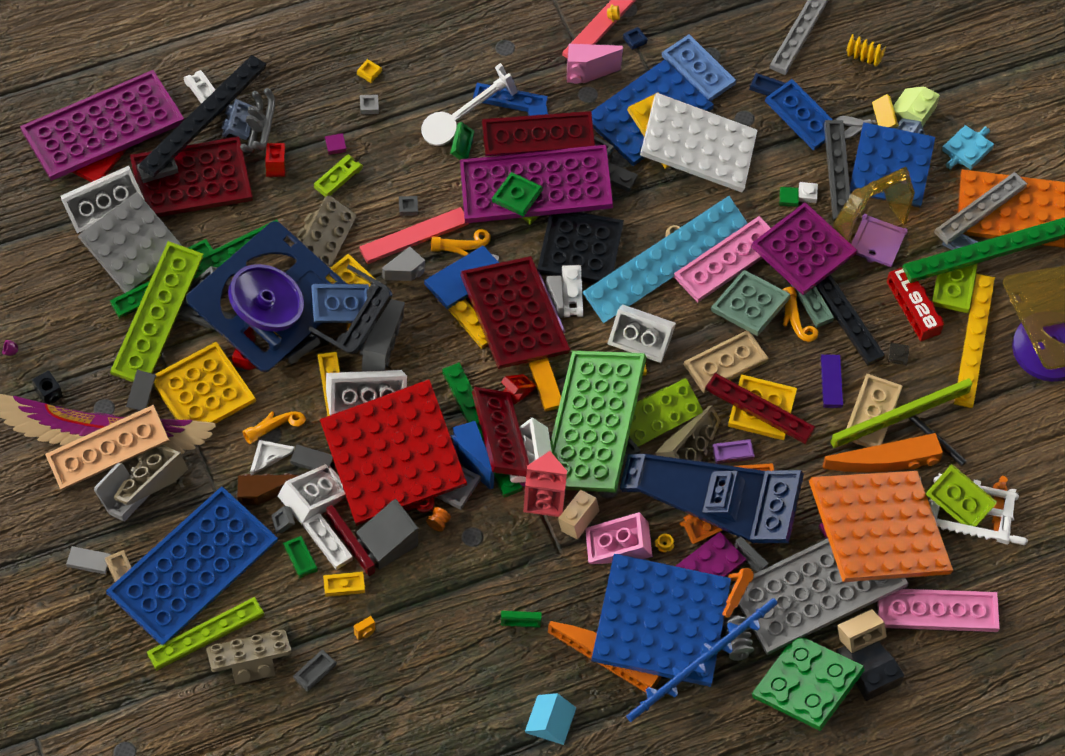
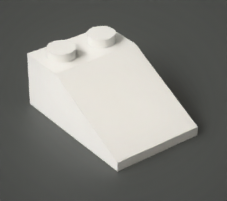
[278,464,346,525]

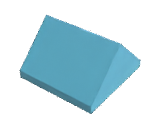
[525,693,576,745]

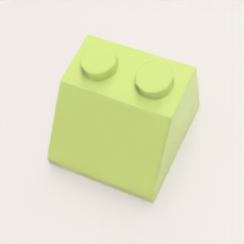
[893,87,940,127]

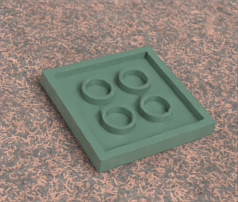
[711,270,790,336]

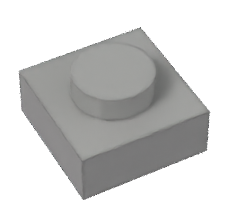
[360,95,379,114]

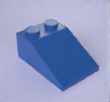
[450,421,494,489]

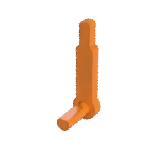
[992,476,1008,531]
[722,568,754,618]

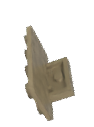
[297,195,356,268]
[206,630,292,685]

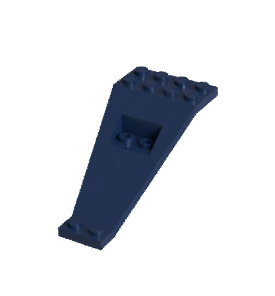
[620,454,804,543]

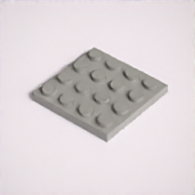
[78,192,182,293]

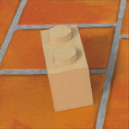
[558,490,600,540]
[837,609,887,653]

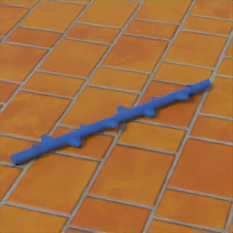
[626,598,778,722]

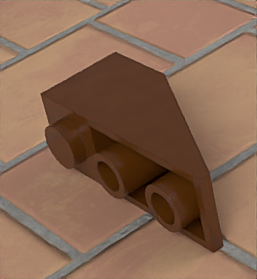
[237,473,297,505]

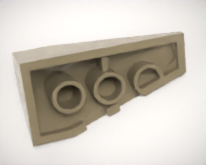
[656,406,720,462]
[114,445,188,506]

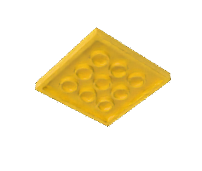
[154,342,256,424]

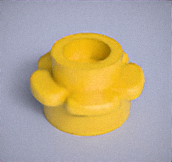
[607,4,620,22]
[655,534,674,553]

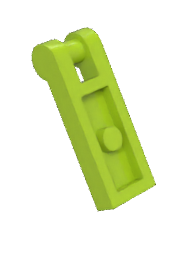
[314,154,363,197]

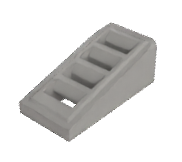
[546,276,564,318]

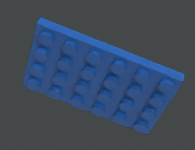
[591,59,714,166]

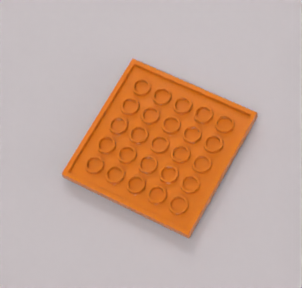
[809,471,953,582]

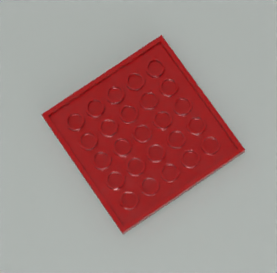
[320,379,468,526]

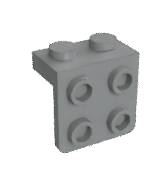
[94,463,149,522]

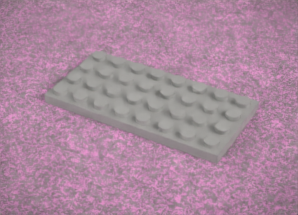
[729,538,908,655]

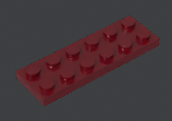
[482,111,595,157]
[472,387,529,477]

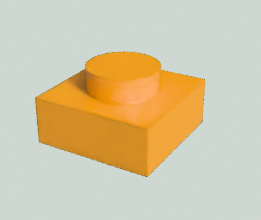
[354,616,375,640]

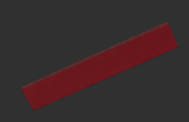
[705,373,816,444]

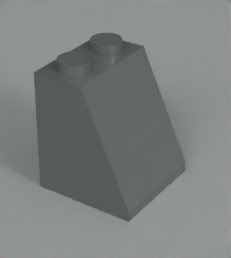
[356,499,418,570]

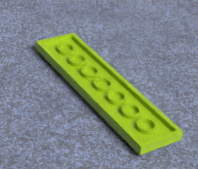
[110,241,203,382]

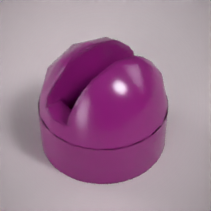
[2,340,18,356]

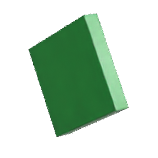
[492,172,543,217]

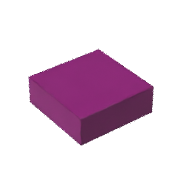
[325,133,346,155]

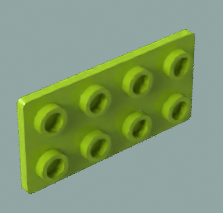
[629,378,703,447]

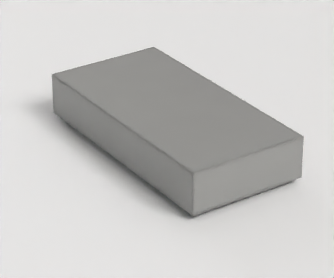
[66,546,111,574]

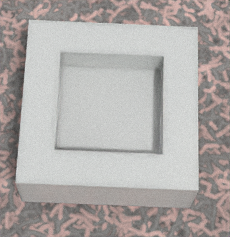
[798,182,818,203]

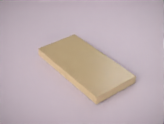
[684,330,769,393]
[846,373,903,447]

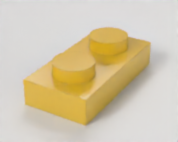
[323,572,365,597]

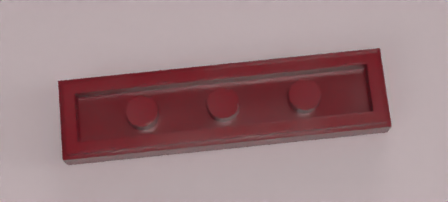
[326,505,375,576]

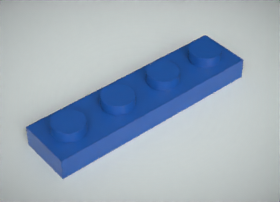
[473,83,548,112]

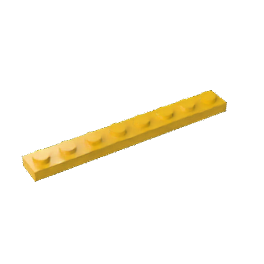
[954,274,995,408]

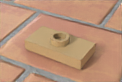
[105,550,132,582]

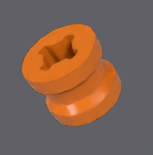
[426,507,451,531]

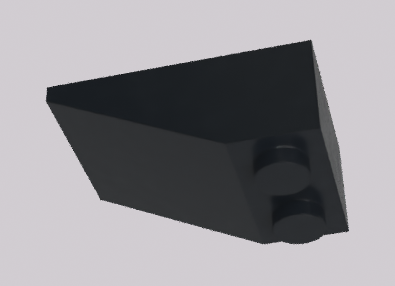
[836,641,905,701]

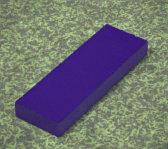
[820,354,843,408]

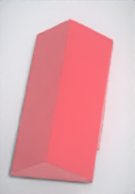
[523,451,567,517]

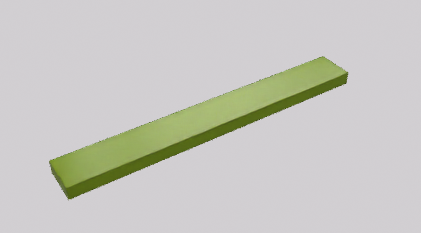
[831,378,973,448]

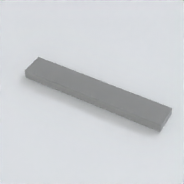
[769,0,829,75]
[934,172,1027,245]

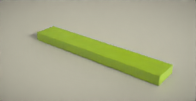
[147,597,264,671]

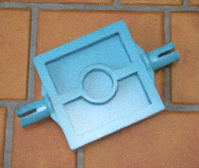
[942,125,994,170]

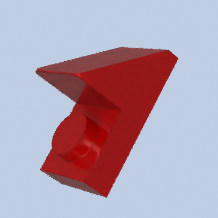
[501,374,536,404]

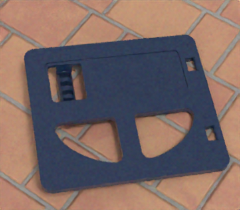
[186,221,347,372]

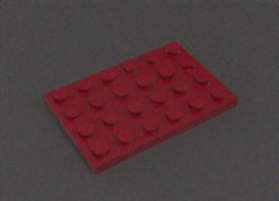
[130,137,253,217]
[460,256,570,369]

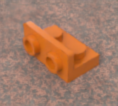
[680,514,723,544]

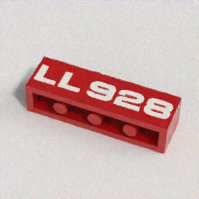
[886,268,944,341]

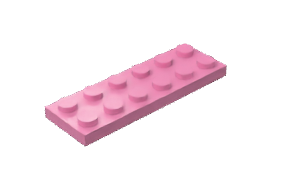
[674,216,771,303]
[877,589,1000,632]

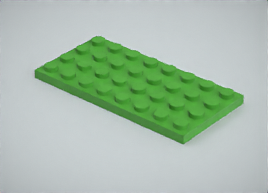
[550,351,647,492]

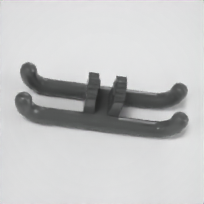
[240,88,275,153]

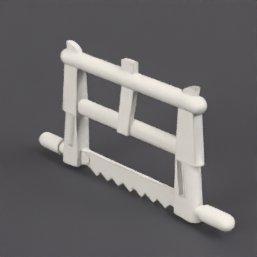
[928,473,1028,545]

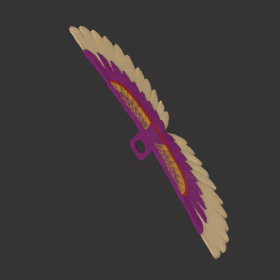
[0,394,216,454]

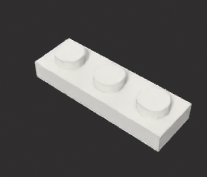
[303,513,353,570]

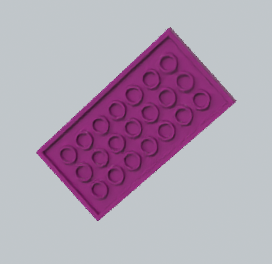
[20,70,185,181]
[460,145,613,223]

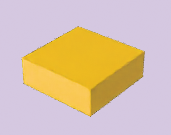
[357,59,382,83]

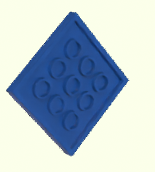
[850,122,935,208]

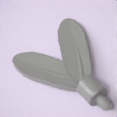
[836,116,876,140]

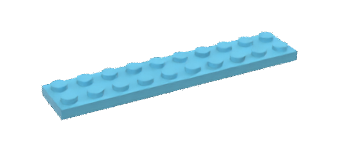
[582,196,748,323]

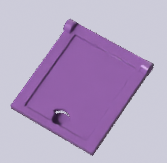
[851,213,908,267]

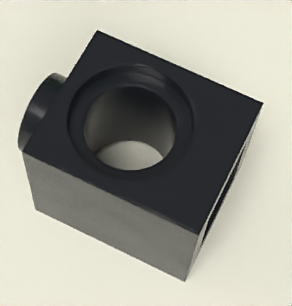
[32,370,63,404]

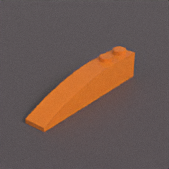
[823,433,943,473]
[548,621,662,693]

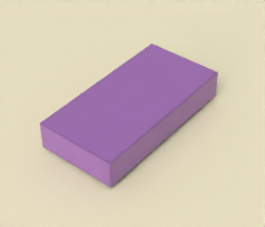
[712,439,754,464]

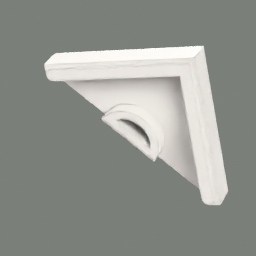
[250,440,295,475]

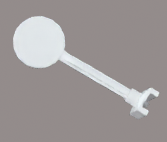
[421,63,518,146]

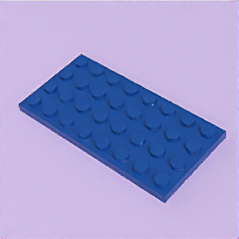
[106,486,278,645]

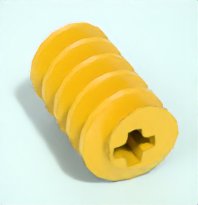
[846,34,886,67]

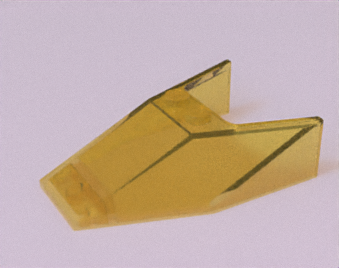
[832,166,915,243]

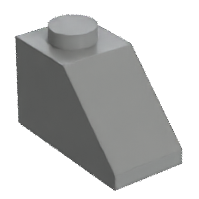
[382,246,425,281]

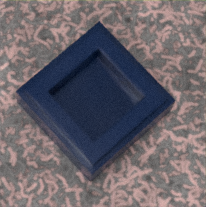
[623,27,648,50]

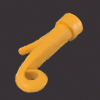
[431,229,491,256]
[782,287,818,342]
[243,411,306,444]

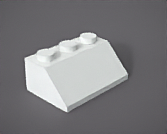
[607,305,676,363]
[510,418,552,483]

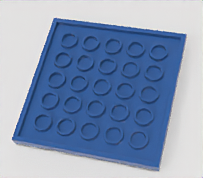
[591,553,731,687]

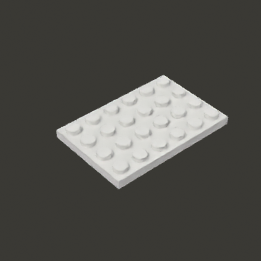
[640,93,757,192]

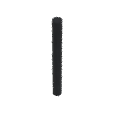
[909,415,967,466]

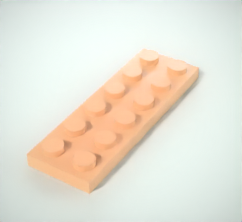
[45,405,170,490]

